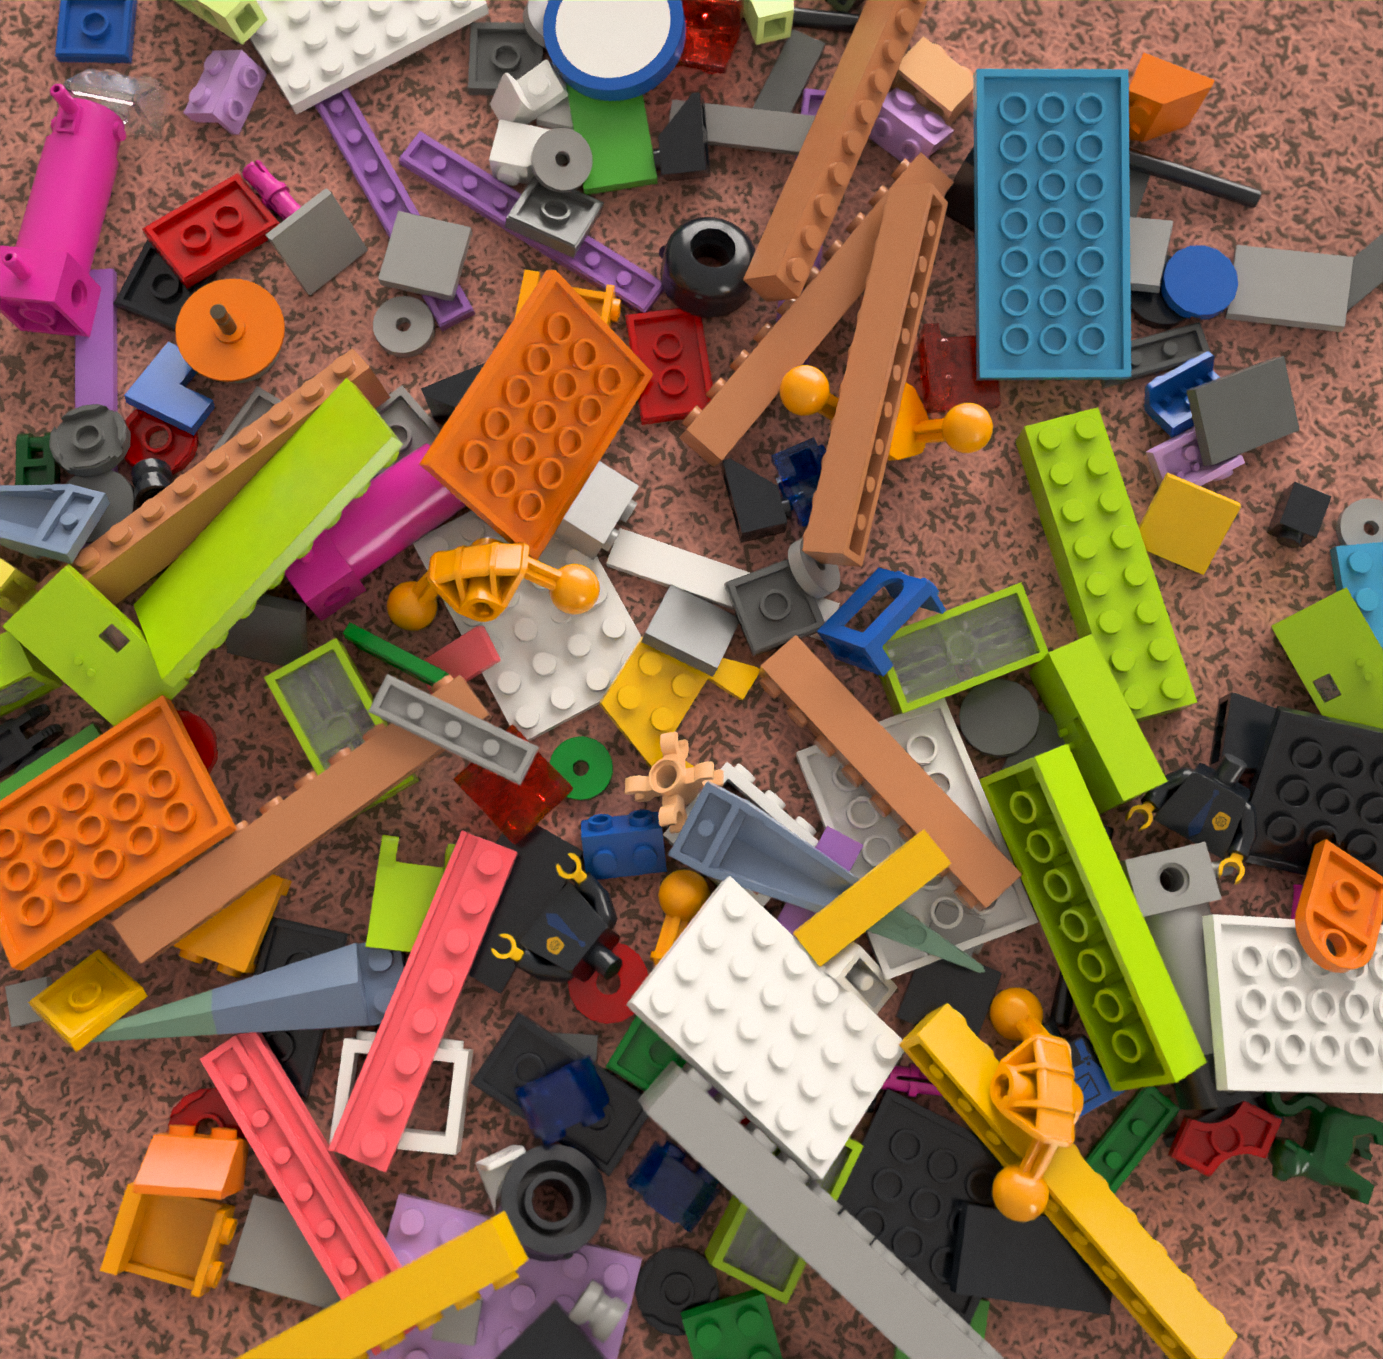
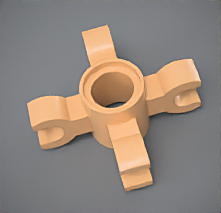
[625,731,723,834]

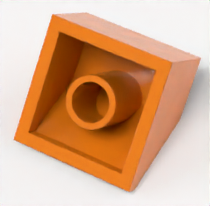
[1129,53,1215,143]
[133,1125,249,1199]

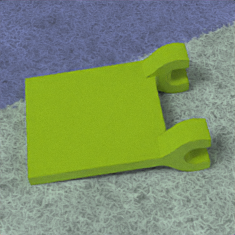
[365,835,456,953]

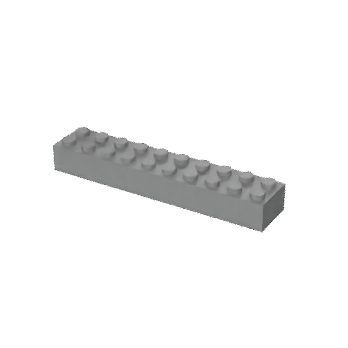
[638,1061,1005,1359]

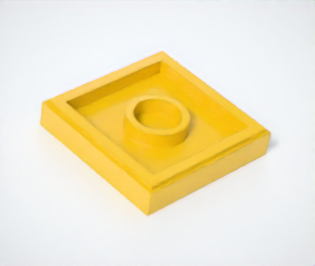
[1139,472,1241,575]
[28,949,148,1052]

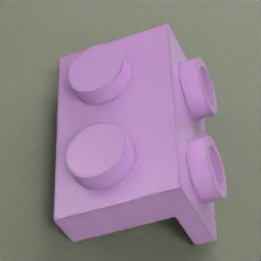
[184,50,266,135]
[869,87,954,163]
[1146,427,1245,487]

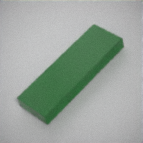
[343,622,454,687]
[1084,1086,1181,1194]

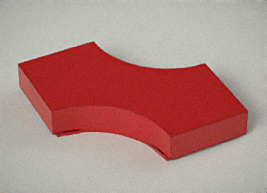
[1167,1101,1282,1177]

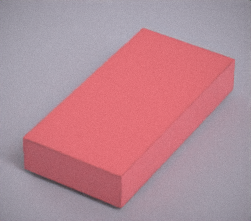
[424,626,501,695]

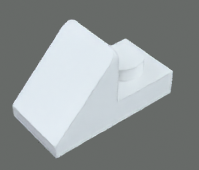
[490,59,569,125]

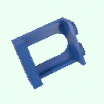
[817,567,946,676]

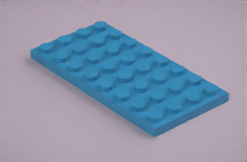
[973,69,1131,380]

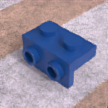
[1144,351,1220,438]
[581,809,667,880]

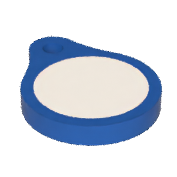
[543,0,686,101]

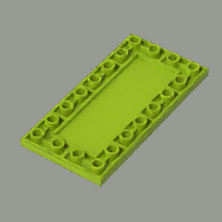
[133,378,403,688]

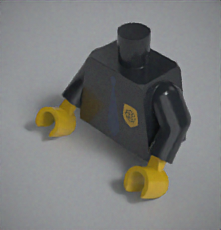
[1125,753,1258,885]
[491,853,623,983]

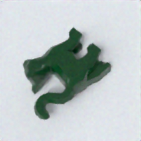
[1265,1091,1383,1204]

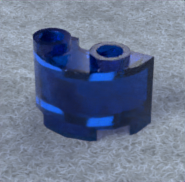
[771,437,826,527]
[513,1054,610,1145]
[626,1140,721,1233]

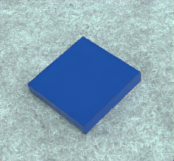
[55,0,137,63]

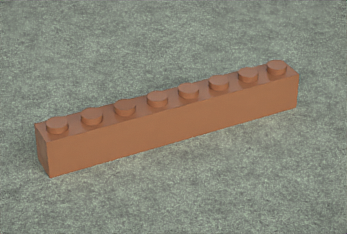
[759,635,1022,912]

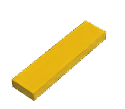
[794,829,952,967]

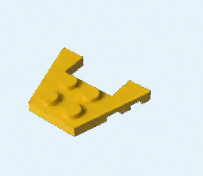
[599,637,760,785]

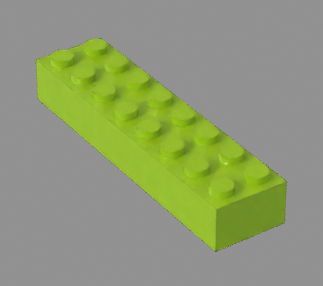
[1015,407,1197,723]
[979,743,1207,1092]

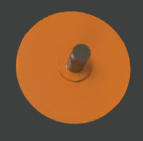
[176,279,285,383]

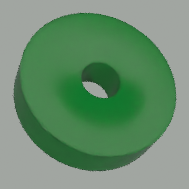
[549,736,613,801]

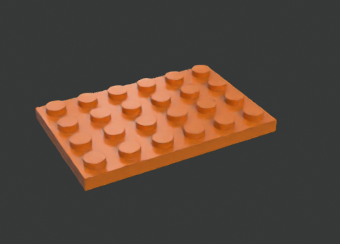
[419,270,653,560]
[0,695,237,971]

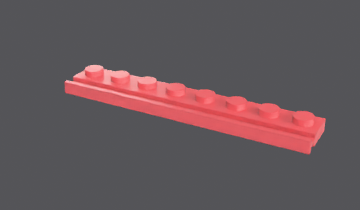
[328,830,518,1172]
[200,1032,417,1356]

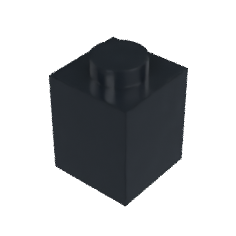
[1266,482,1332,548]

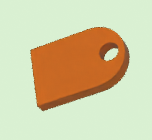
[1295,839,1383,973]

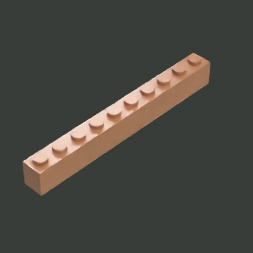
[743,0,928,302]
[679,152,954,468]
[802,183,948,567]
[34,348,391,605]
[111,675,492,964]

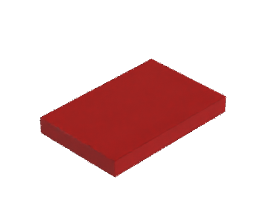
[142,173,280,289]
[625,308,713,425]

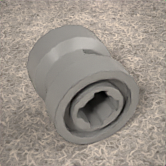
[568,1279,628,1343]

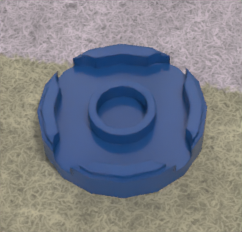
[1160,245,1239,320]

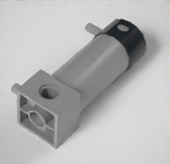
[1119,842,1264,1110]

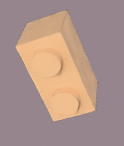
[891,36,973,126]

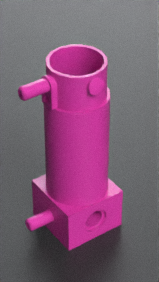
[0,83,126,337]
[285,443,466,621]

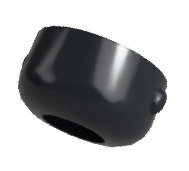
[659,217,755,318]
[495,1144,607,1262]

